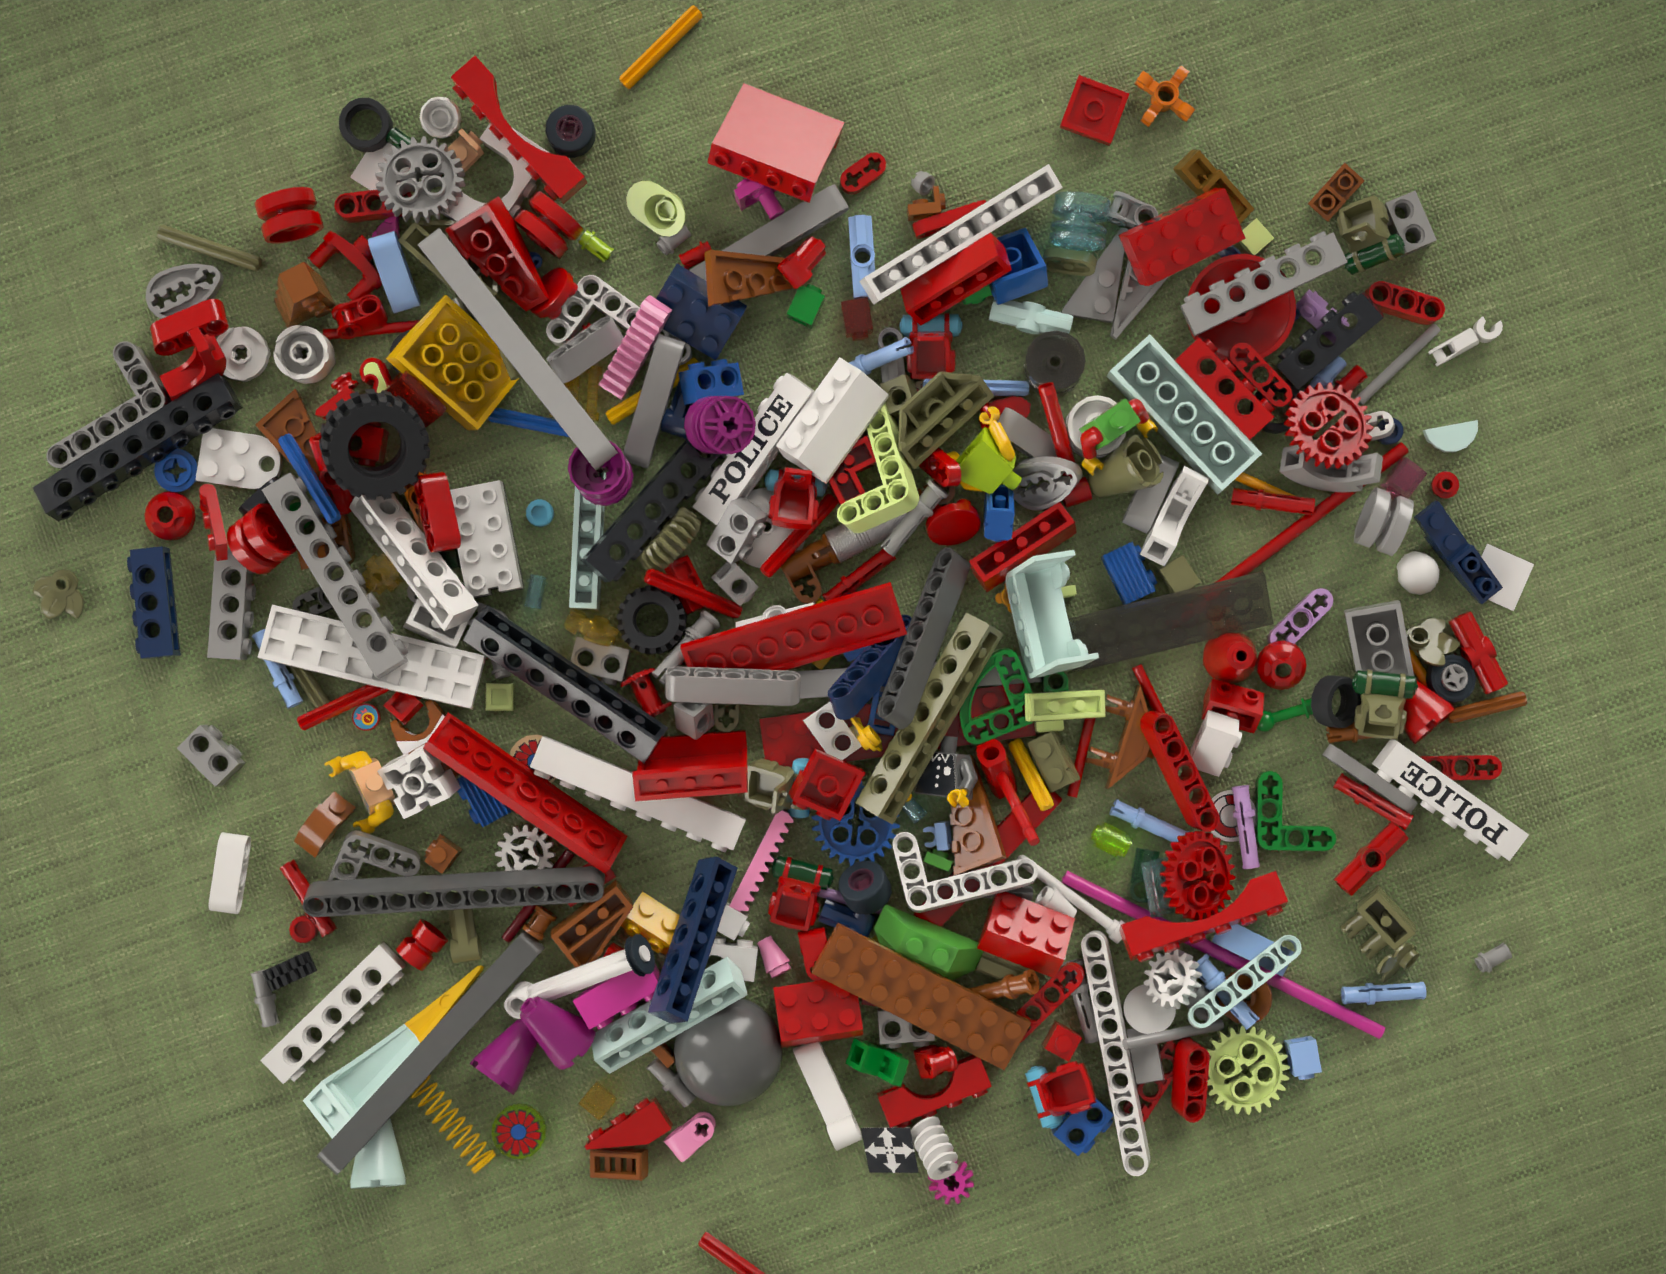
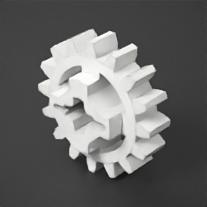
[495,824,556,871]
[1144,949,1202,1009]

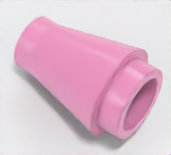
[757,936,791,979]

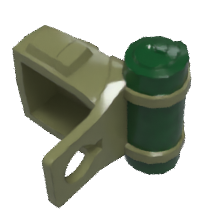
[1337,195,1405,275]
[1352,669,1418,739]

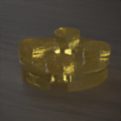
[564,608,619,646]

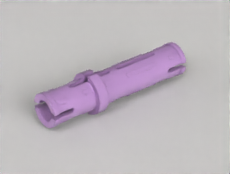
[1232,785,1260,869]

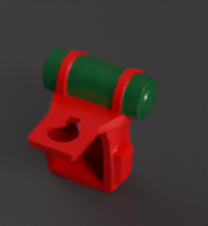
[768,855,834,931]

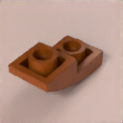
[1308,163,1365,222]

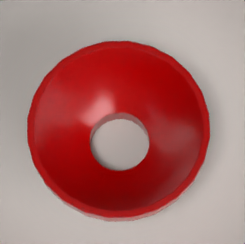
[145,491,196,541]
[1256,641,1307,690]

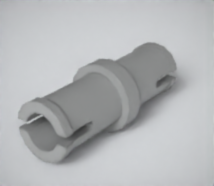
[251,969,280,1027]
[646,1057,696,1108]

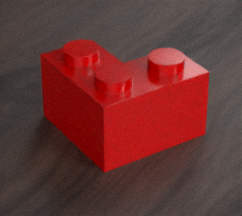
[828,436,877,506]

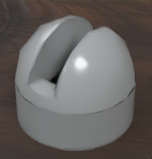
[911,171,935,195]

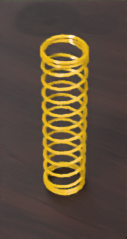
[411,1074,496,1174]

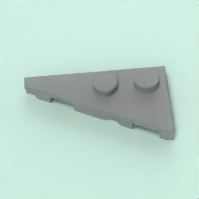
[1061,228,1128,323]
[1110,259,1168,340]

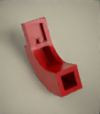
[159,327,226,401]

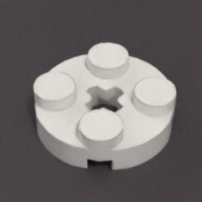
[216,326,271,382]

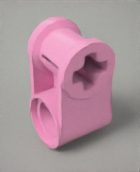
[664,1111,716,1162]

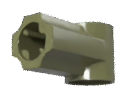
[448,909,482,963]

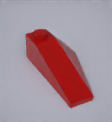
[445,196,549,311]

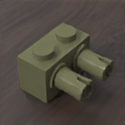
[1340,885,1416,960]

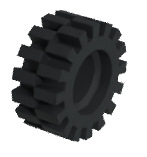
[262,951,317,991]

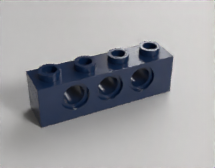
[127,546,181,659]

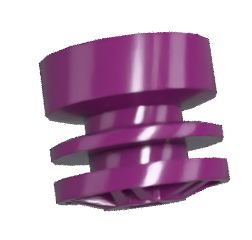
[684,396,756,454]
[568,440,634,506]

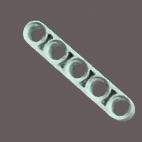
[1188,935,1302,1029]

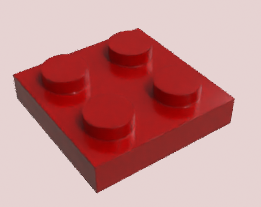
[1059,75,1130,146]

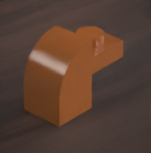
[294,791,356,858]

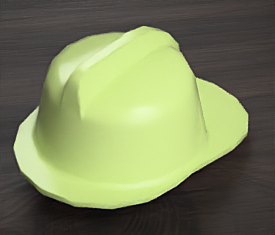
[626,181,685,237]

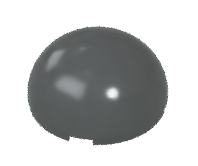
[674,998,783,1106]

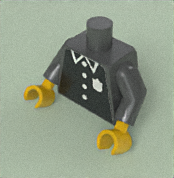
[906,736,978,808]

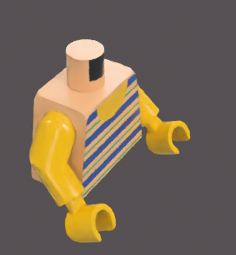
[324,751,395,834]

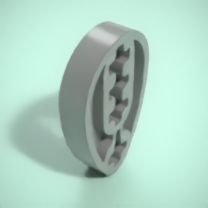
[146,264,224,319]
[1013,456,1082,510]

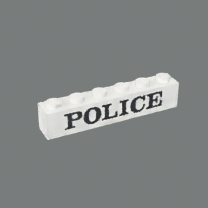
[693,373,815,525]
[1372,739,1529,861]

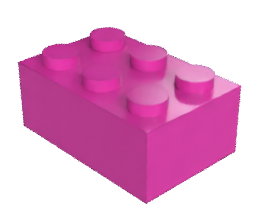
[573,964,661,1030]

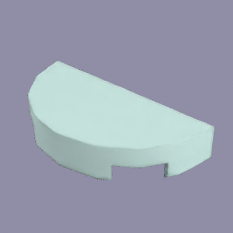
[1423,420,1478,452]

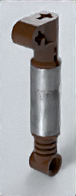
[781,480,955,604]

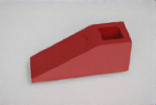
[584,1097,673,1150]

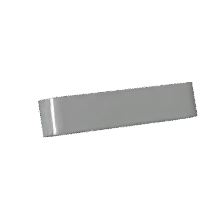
[623,334,686,469]
[665,667,801,706]

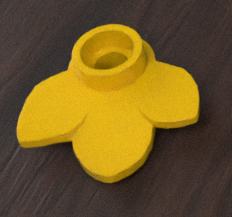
[850,716,883,752]

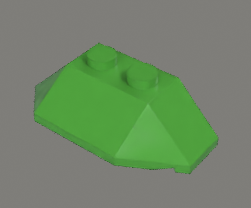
[874,905,984,981]

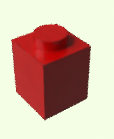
[1042,1020,1082,1062]

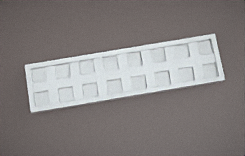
[258,605,486,709]

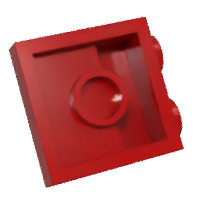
[788,749,865,821]

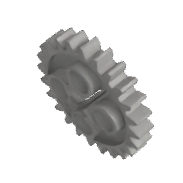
[375,136,466,224]

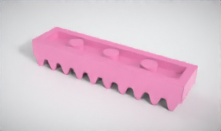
[598,295,672,400]
[729,809,794,912]

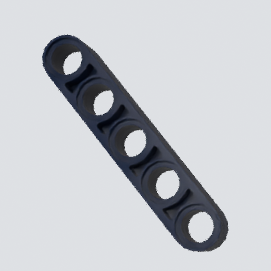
[828,615,912,720]

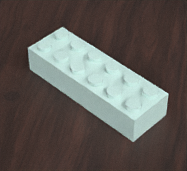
[1106,334,1262,495]

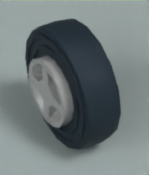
[1425,654,1476,703]

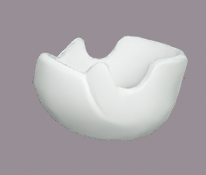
[419,97,462,138]
[1397,551,1439,595]

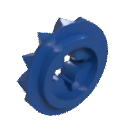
[154,449,198,493]

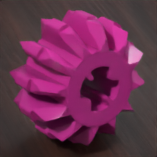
[928,1161,974,1205]

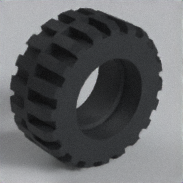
[319,389,430,500]

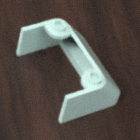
[1005,550,1099,678]

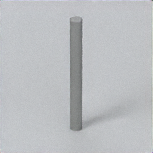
[1355,323,1441,405]
[1122,1019,1224,1050]

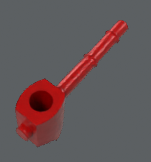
[976,738,1040,846]

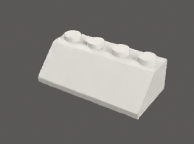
[776,357,889,484]

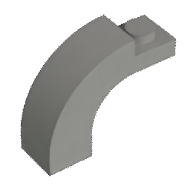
[1280,445,1383,492]

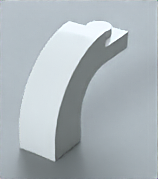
[1140,466,1209,566]

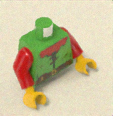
[1079,398,1158,476]

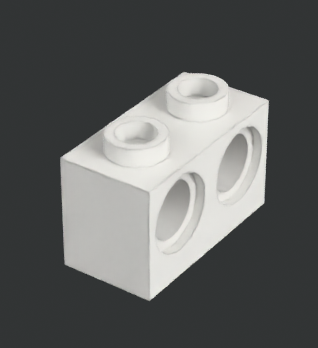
[803,702,862,760]

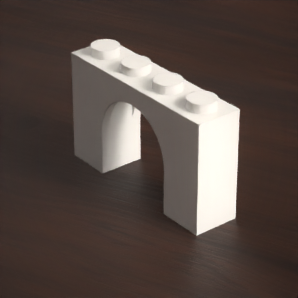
[440,124,548,221]

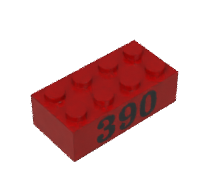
[1118,188,1246,286]

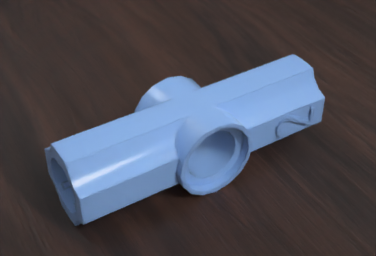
[848,215,875,300]

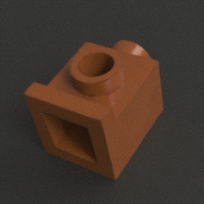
[425,834,463,874]

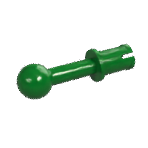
[1257,698,1333,732]

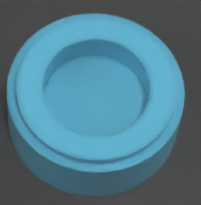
[526,499,554,527]

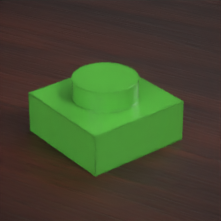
[922,849,953,872]

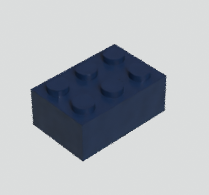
[656,264,747,360]

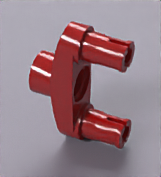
[308,231,383,301]

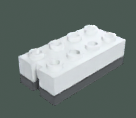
[450,480,525,599]

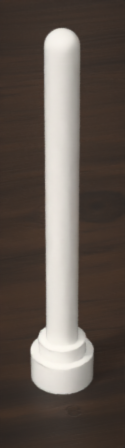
[1017,855,1125,944]

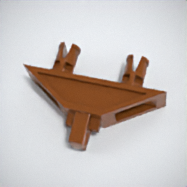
[1086,685,1171,789]

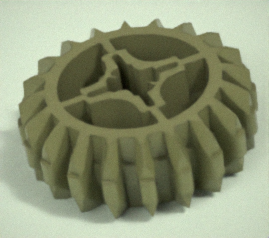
[637,507,701,572]

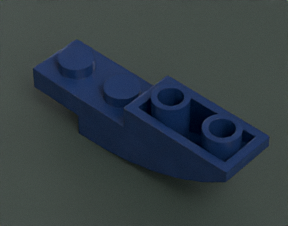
[1414,501,1503,604]

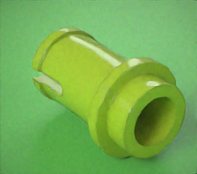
[578,230,614,263]

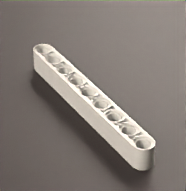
[1081,930,1150,1176]

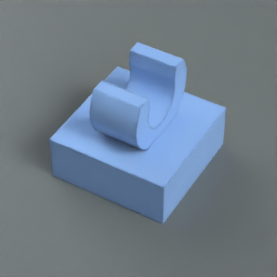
[923,821,952,851]

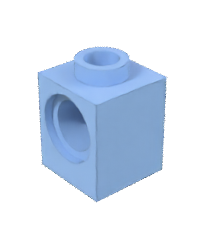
[1284,1036,1322,1080]

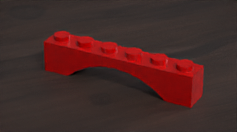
[451,56,587,204]
[1119,871,1288,962]

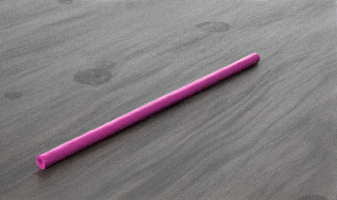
[1061,871,1385,1039]

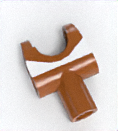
[390,699,460,777]

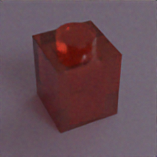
[841,297,873,341]

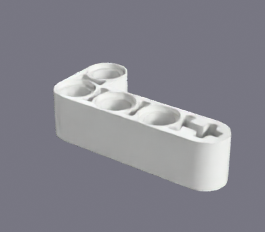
[793,1042,862,1151]

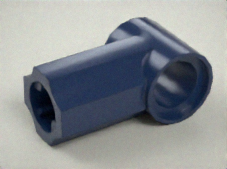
[661,381,692,439]
[818,899,876,938]

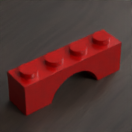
[877,1054,992,1128]

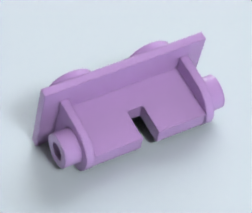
[1296,289,1350,343]

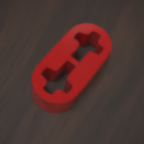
[840,152,886,195]

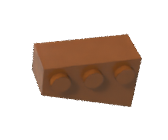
[274,262,336,328]
[551,880,633,968]

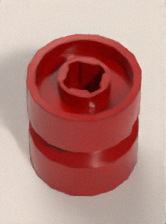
[396,919,448,971]

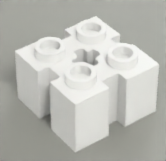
[378,745,461,819]

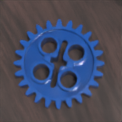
[812,780,900,866]

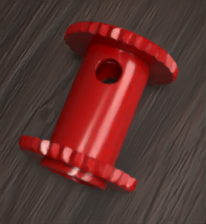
[621,668,672,717]

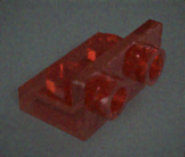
[385,371,447,428]

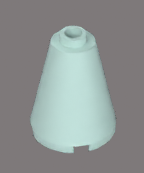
[350,1118,406,1189]

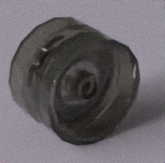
[1023,331,1086,397]

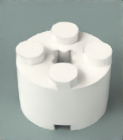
[274,325,335,384]

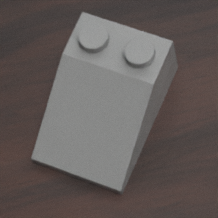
[1344,600,1414,676]

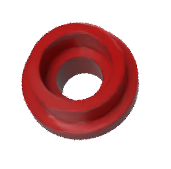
[1431,471,1459,499]

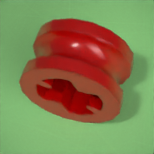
[331,372,359,394]

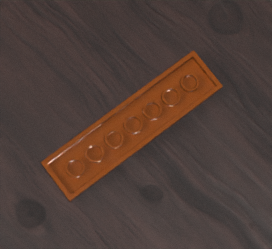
[811,923,1031,1070]

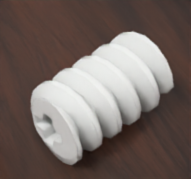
[911,1116,959,1180]

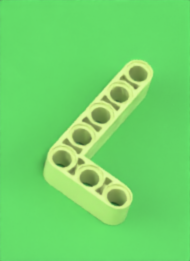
[837,402,919,533]

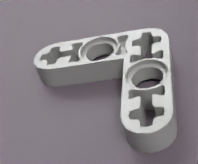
[327,830,421,899]

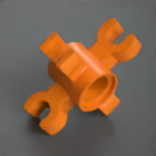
[1134,66,1195,128]

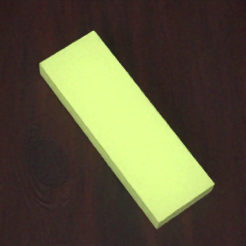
[1025,689,1106,722]

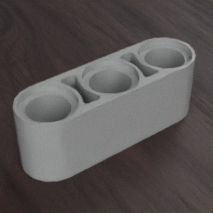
[546,316,624,383]
[997,407,1057,458]
[1122,454,1179,534]

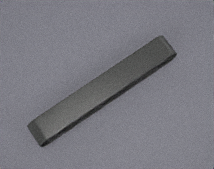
[877,547,970,729]

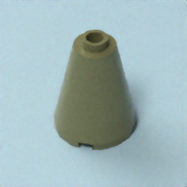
[1088,435,1164,498]

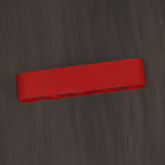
[1140,711,1220,832]

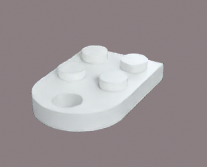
[196,428,283,490]

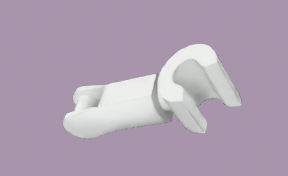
[1428,317,1503,367]

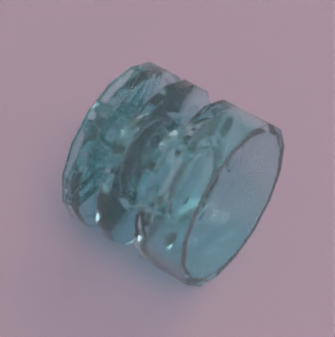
[1048,192,1111,251]

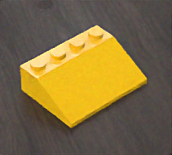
[386,295,519,431]

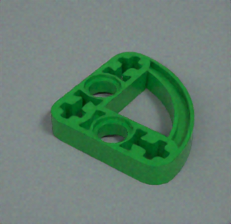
[959,648,1035,745]

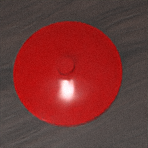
[1187,254,1296,363]

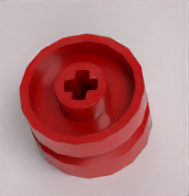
[254,187,324,244]
[514,191,584,259]
[227,503,298,574]

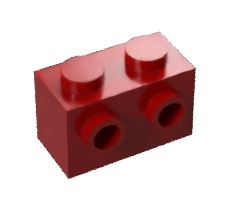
[1202,679,1264,734]

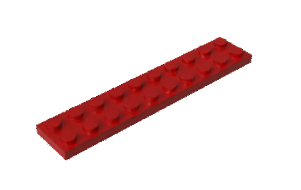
[759,683,1036,767]

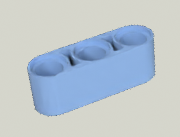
[368,231,421,313]
[1212,924,1294,977]

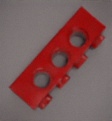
[1175,337,1275,440]

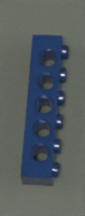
[648,856,738,1023]

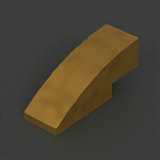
[1173,150,1254,224]

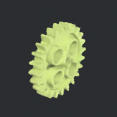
[1205,1024,1290,1115]

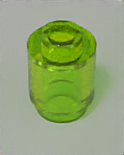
[1090,822,1133,858]

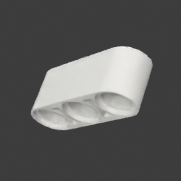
[209,832,251,914]

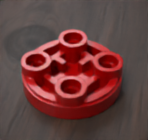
[530,268,578,320]
[926,499,981,546]

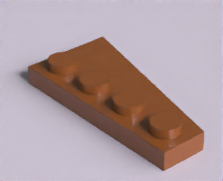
[705,250,794,307]

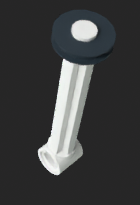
[504,934,655,1019]

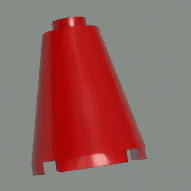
[1203,630,1257,684]
[1403,680,1455,744]

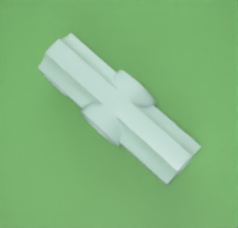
[989,299,1073,339]

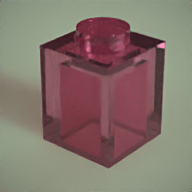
[1380,457,1427,500]

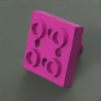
[734,178,785,220]

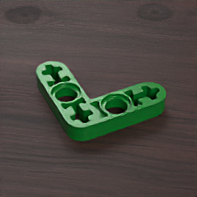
[1255,771,1336,851]

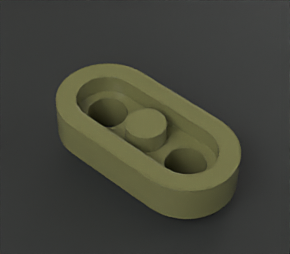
[1043,246,1097,276]

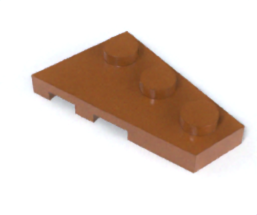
[255,389,320,478]

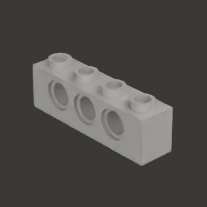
[207,549,256,660]

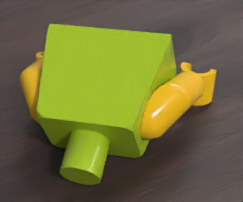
[947,407,1022,494]

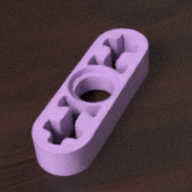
[1268,588,1333,644]

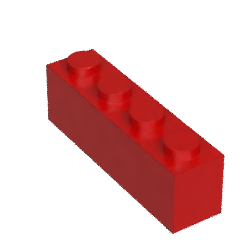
[900,232,1012,326]
[969,502,1077,593]

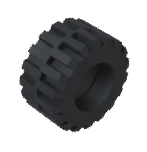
[617,585,687,655]

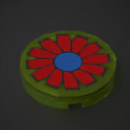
[491,1103,547,1159]

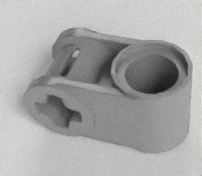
[1104,191,1158,229]

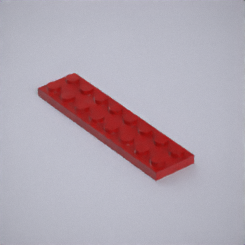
[680,582,907,670]
[423,712,628,874]

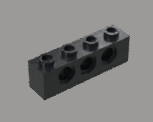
[1276,290,1384,390]

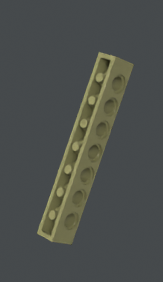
[856,612,1003,825]

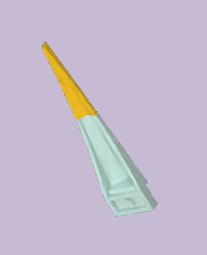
[303,965,484,1139]

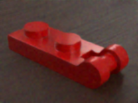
[199,484,228,561]

